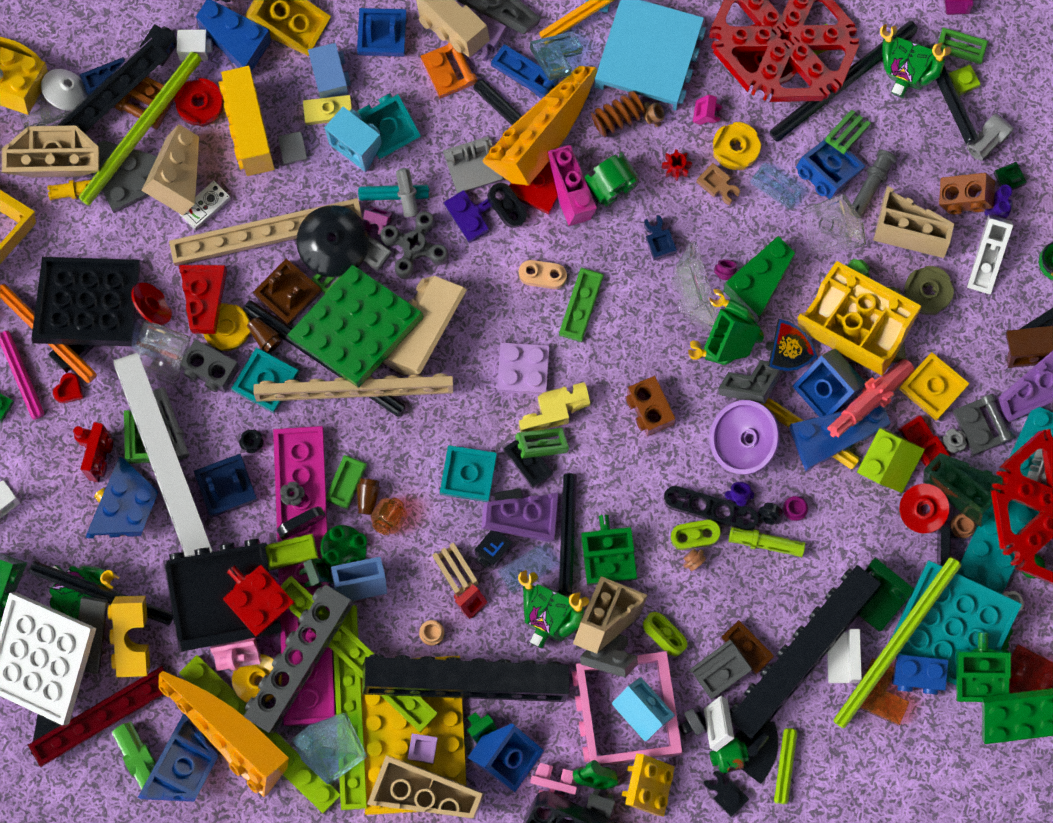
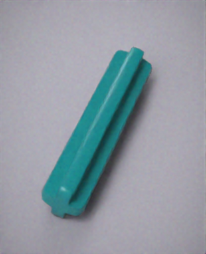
[358,184,429,201]

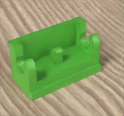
[124,410,150,464]

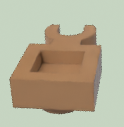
[696,163,740,206]

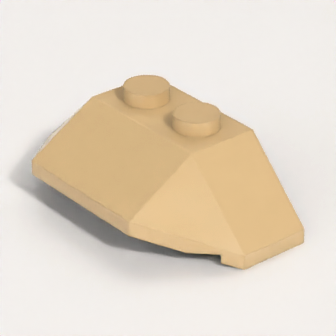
[2,126,99,178]

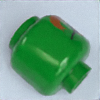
[709,737,748,773]

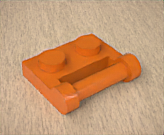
[420,43,478,99]

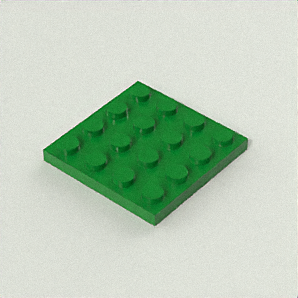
[287,265,424,388]

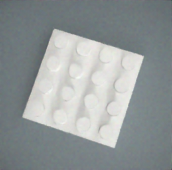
[0,592,96,725]

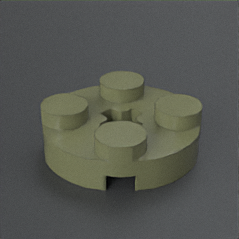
[904,266,954,315]

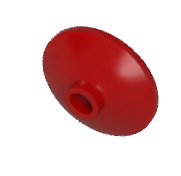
[132,282,172,325]
[899,484,950,534]

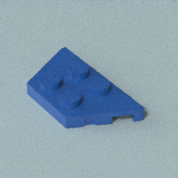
[86,456,159,539]
[138,713,218,802]

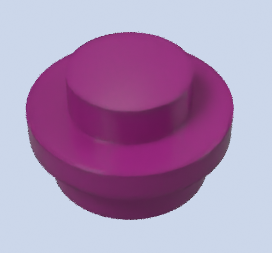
[714,259,738,280]
[783,496,808,521]

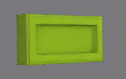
[265,534,319,571]

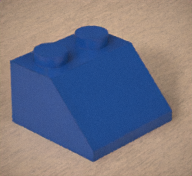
[792,348,866,417]

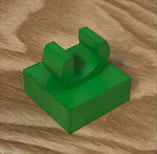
[467,712,498,744]

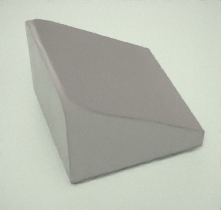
[278,132,307,164]

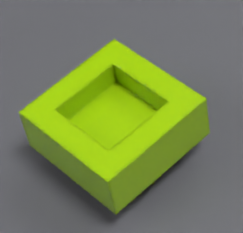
[949,64,981,96]

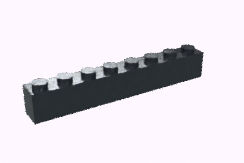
[729,565,881,743]
[362,654,569,702]

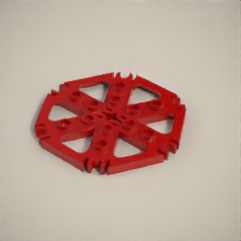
[709,0,860,102]
[991,429,1053,585]

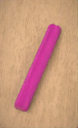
[0,330,45,420]

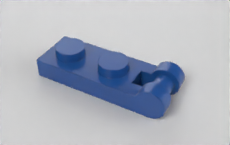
[491,44,559,99]

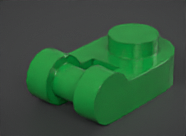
[573,760,618,790]

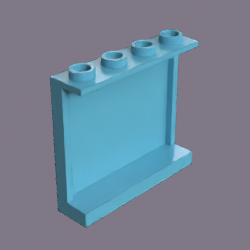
[594,0,706,111]

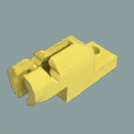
[519,382,590,432]

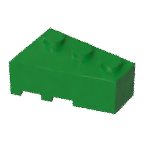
[723,236,795,324]

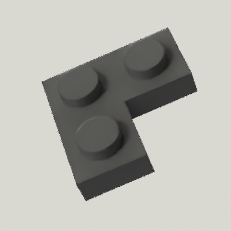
[718,360,784,404]
[580,634,638,678]

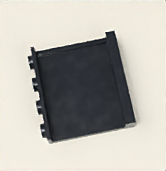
[163,538,282,652]

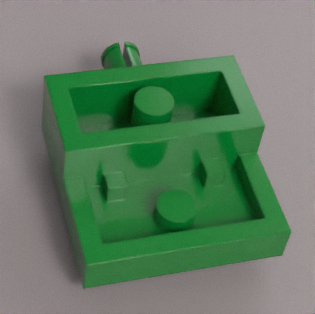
[581,514,637,586]
[956,632,1011,702]

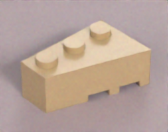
[416,0,490,58]

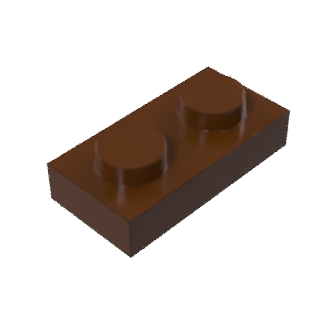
[720,620,774,675]

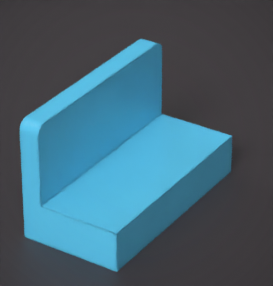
[612,677,675,741]

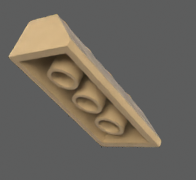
[382,276,467,376]

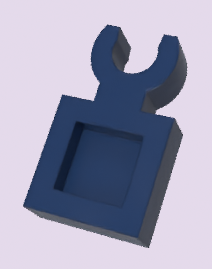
[644,215,677,261]

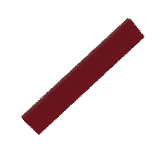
[28,666,166,768]

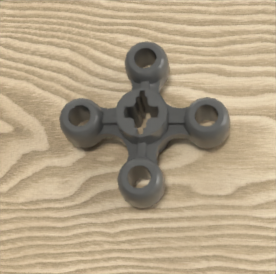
[380,211,449,279]

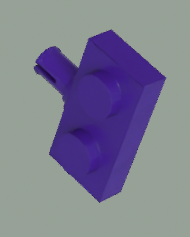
[443,190,492,243]

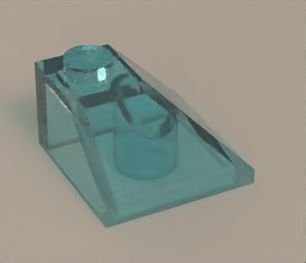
[292,713,367,784]

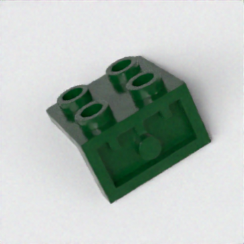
[859,557,915,632]

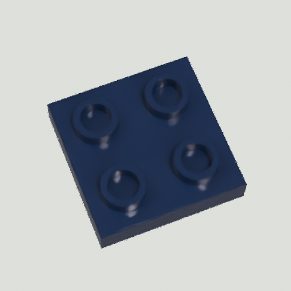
[194,454,258,518]

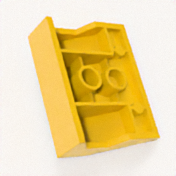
[797,261,922,376]

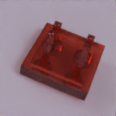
[1009,644,1053,694]

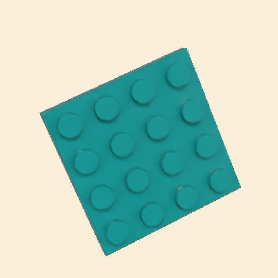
[889,560,1022,685]

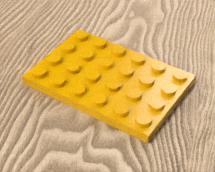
[360,656,467,815]

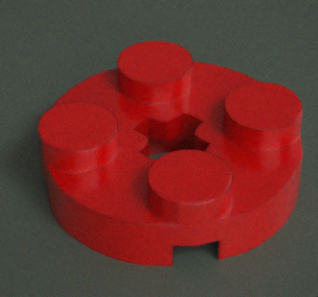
[175,78,223,127]

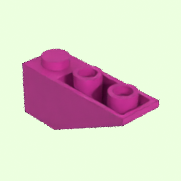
[548,145,597,226]

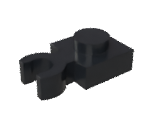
[703,771,749,818]

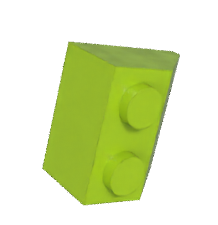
[857,426,925,493]

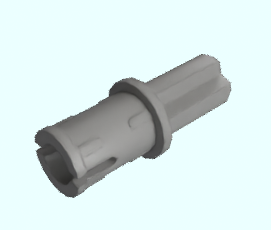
[396,168,419,217]

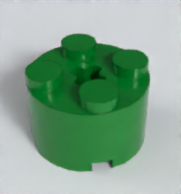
[584,152,639,207]

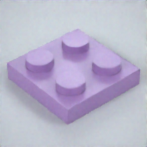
[497,343,549,394]

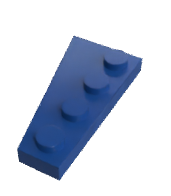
[789,405,891,472]

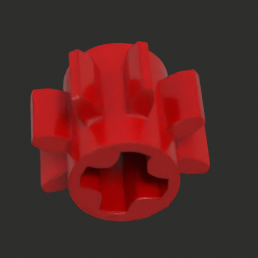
[661,149,692,181]

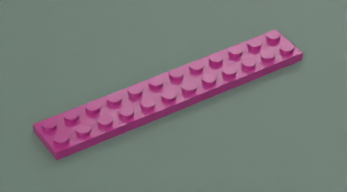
[273,426,336,726]

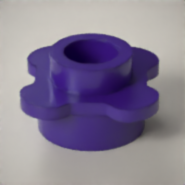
[725,482,755,506]

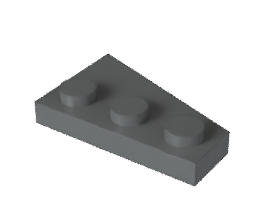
[457,0,541,34]

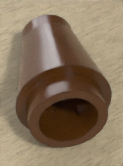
[247,317,282,353]
[357,478,381,515]

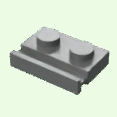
[689,639,753,699]

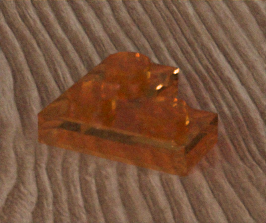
[859,658,909,726]

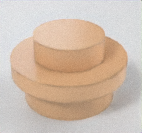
[419,620,445,646]

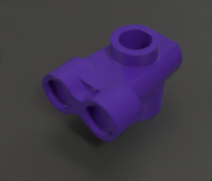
[984,185,1012,218]

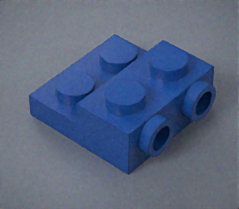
[795,137,866,200]

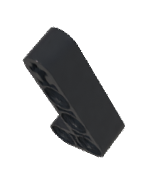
[523,791,617,823]

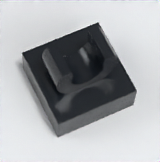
[678,707,707,736]

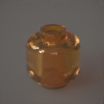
[370,497,408,535]

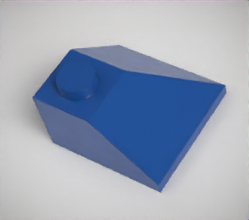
[467,723,544,792]

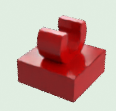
[454,584,488,619]

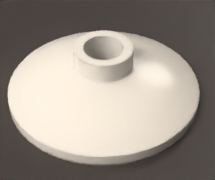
[41,69,88,111]

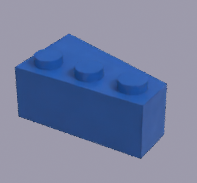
[196,0,272,73]

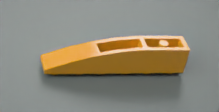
[482,66,597,185]
[159,671,289,797]

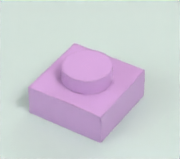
[408,733,438,764]

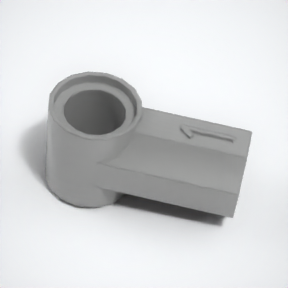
[966,113,1014,161]

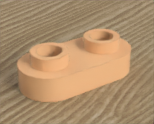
[519,260,567,289]

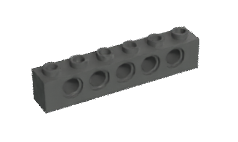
[244,584,355,734]

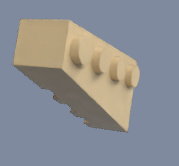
[367,755,485,818]

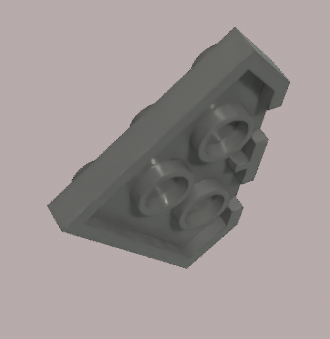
[94,140,157,213]

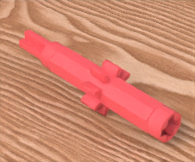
[827,359,914,438]

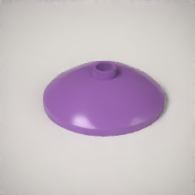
[709,400,780,475]

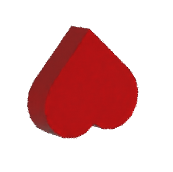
[53,373,84,404]

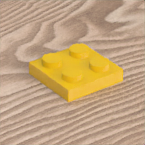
[899,352,970,421]

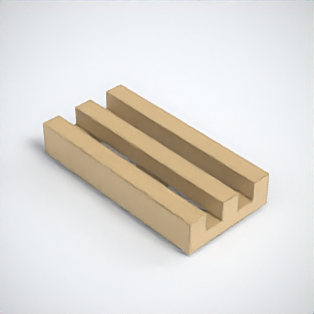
[432,542,478,596]

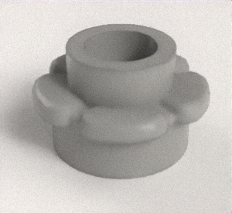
[942,429,967,453]

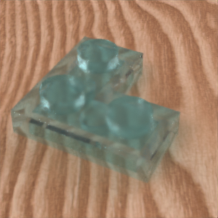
[529,31,583,81]

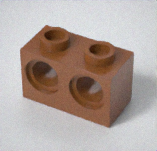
[939,173,995,215]
[625,375,675,437]

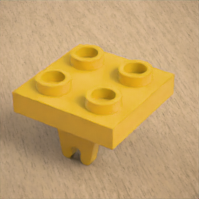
[622,753,675,817]

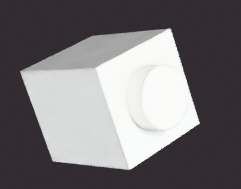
[177,30,213,61]

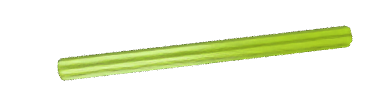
[79,51,202,206]
[833,557,961,729]

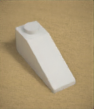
[967,214,1013,294]

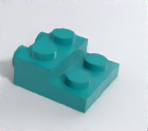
[357,93,421,159]

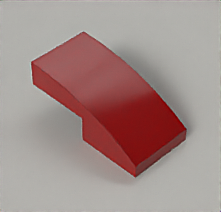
[898,415,949,470]

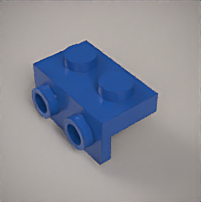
[891,654,948,695]

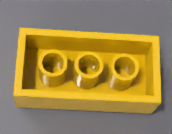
[219,66,275,176]

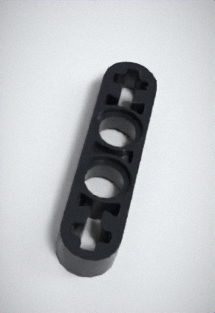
[663,486,758,531]

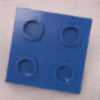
[357,8,407,57]

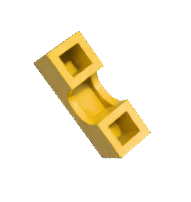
[108,596,150,677]

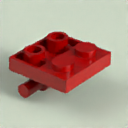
[73,422,114,483]

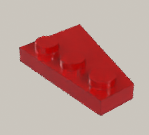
[179,265,227,334]

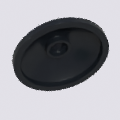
[296,205,369,277]

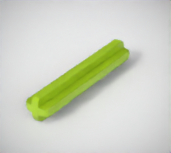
[774,728,798,805]

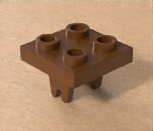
[253,258,322,326]

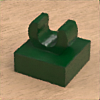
[993,162,1027,190]
[299,559,333,587]

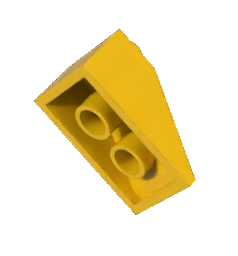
[244,0,331,56]

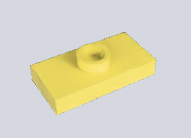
[303,95,352,125]

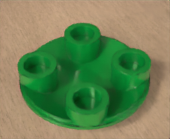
[321,525,367,569]

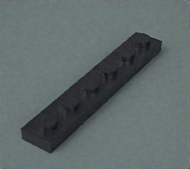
[55,37,169,133]

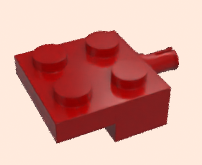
[223,565,295,637]

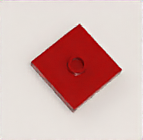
[509,161,558,215]

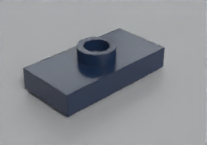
[79,57,125,95]

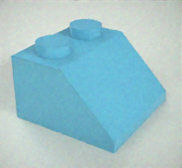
[324,107,382,172]

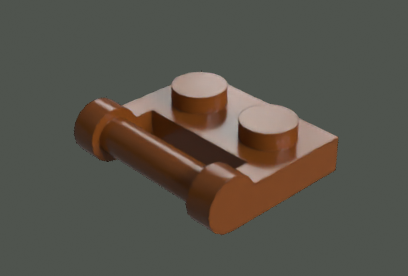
[115,76,175,130]

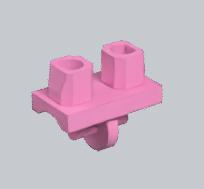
[210,638,262,671]
[530,763,577,798]

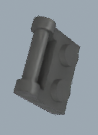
[953,394,1015,456]

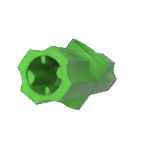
[112,721,156,790]

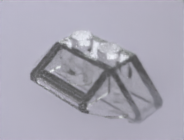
[670,239,718,333]

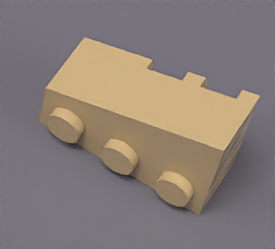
[141,124,199,215]
[873,186,954,258]
[573,577,648,654]

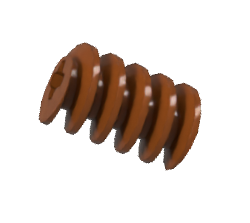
[591,91,645,138]

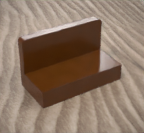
[1006,326,1053,368]

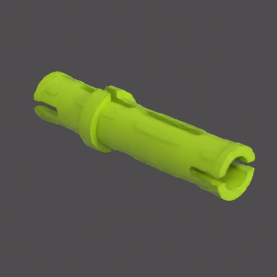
[728,526,805,558]

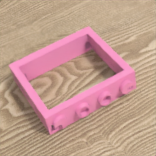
[571,651,682,766]

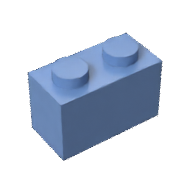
[308,43,351,98]
[331,557,387,601]

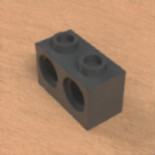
[180,339,240,393]

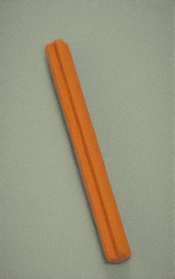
[0,284,97,383]

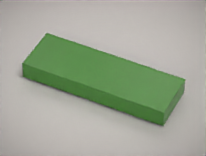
[559,268,604,343]

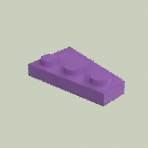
[998,351,1053,422]
[481,493,558,542]

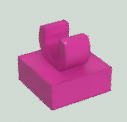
[693,94,722,125]

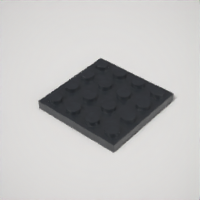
[31,257,140,347]

